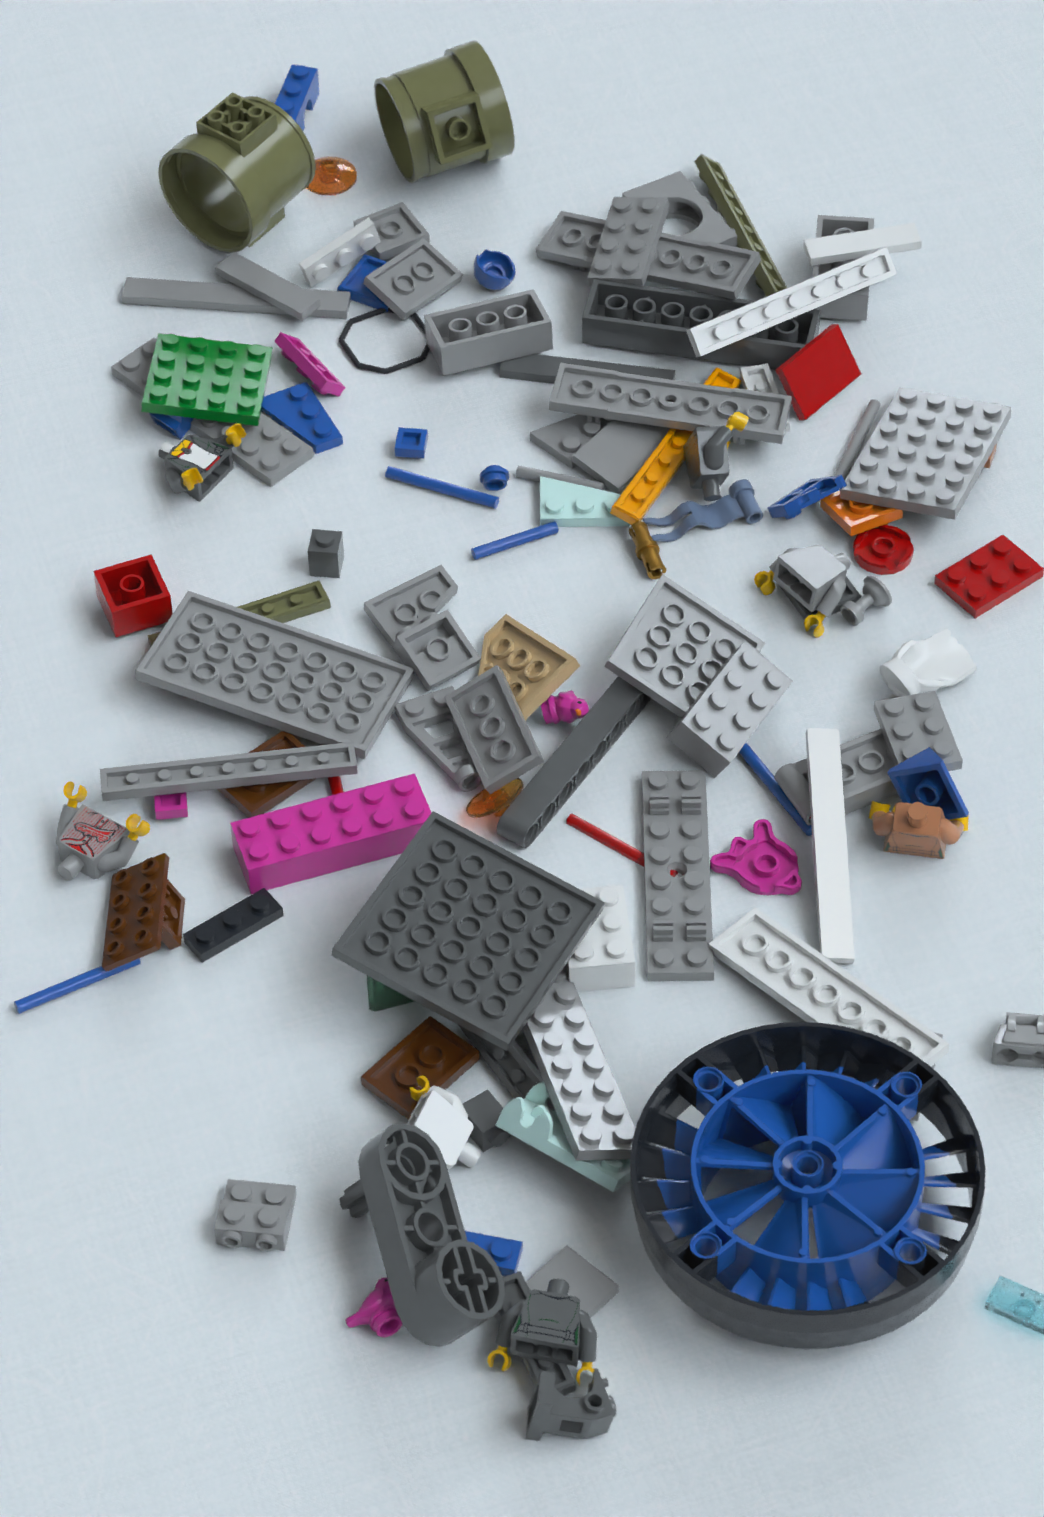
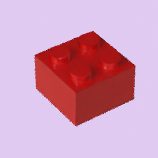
[93,554,173,638]

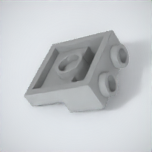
[392,609,481,691]
[214,1179,297,1251]

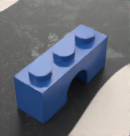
[275,64,320,131]

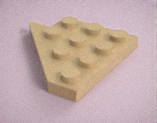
[478,614,580,721]

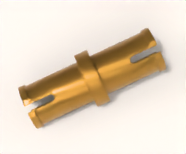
[629,522,666,579]

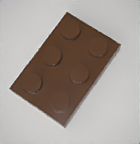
[217,731,317,818]
[361,1016,480,1120]

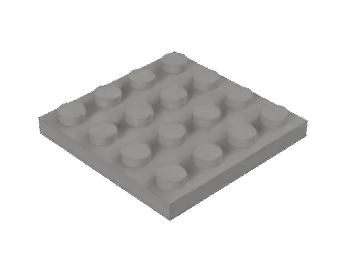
[604,574,765,718]

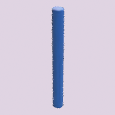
[385,466,499,509]
[738,743,812,836]
[14,958,141,1014]

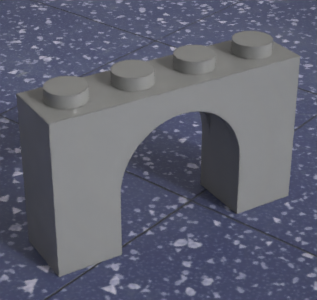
[622,171,737,247]

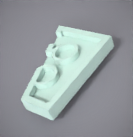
[540,476,630,527]

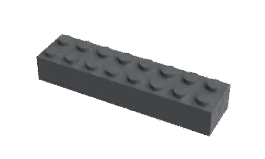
[582,279,820,370]

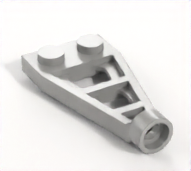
[395,686,482,792]

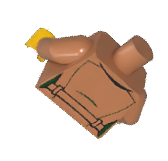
[868,801,969,859]

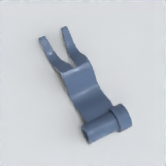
[643,479,763,542]

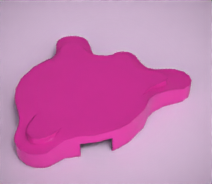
[710,819,802,896]

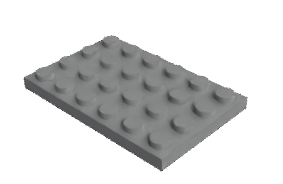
[840,388,1011,520]

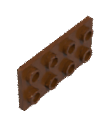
[102,853,185,971]

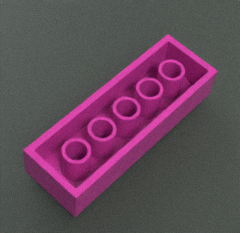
[230,773,432,894]

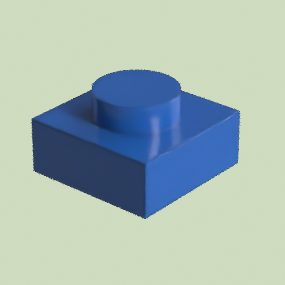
[394,427,428,458]

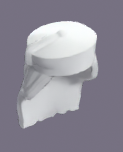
[880,628,977,697]

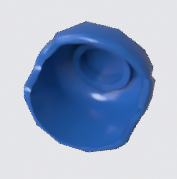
[473,249,516,291]

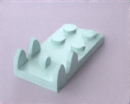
[495,1081,630,1192]

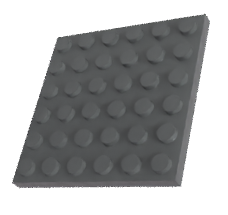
[331,811,605,1051]

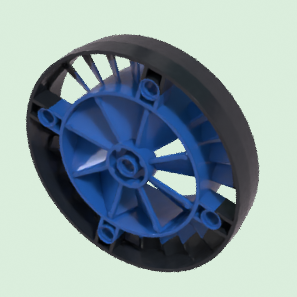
[630,1022,986,1349]

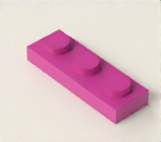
[274,332,346,396]

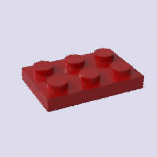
[934,534,1044,618]

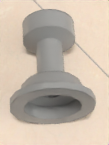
[840,576,892,626]

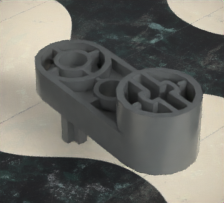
[339,1123,505,1347]

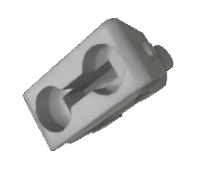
[991,1012,1044,1068]

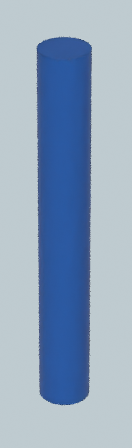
[471,521,559,560]

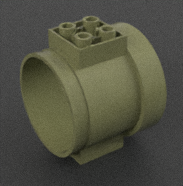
[374,41,515,183]
[158,92,316,252]

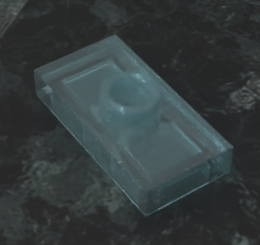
[985,1275,1044,1335]

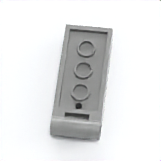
[775,729,898,825]

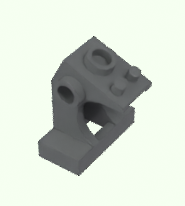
[526,1368,616,1441]

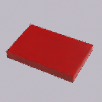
[775,324,861,420]

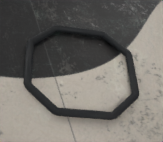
[339,308,430,374]

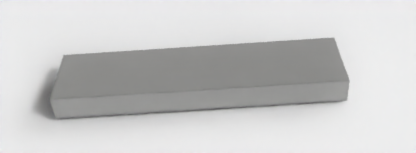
[215,252,321,321]

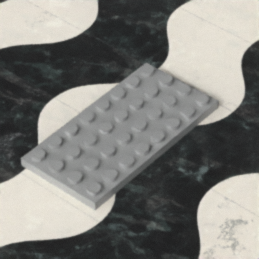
[135,591,414,759]

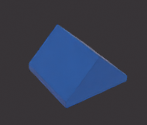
[887,747,969,820]

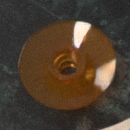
[306,157,357,196]
[466,777,524,818]

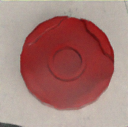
[853,525,914,575]

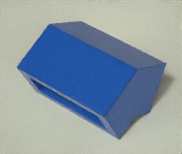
[149,413,194,440]

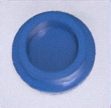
[479,465,509,491]

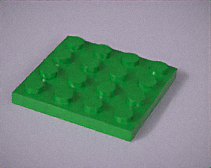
[141,333,273,426]

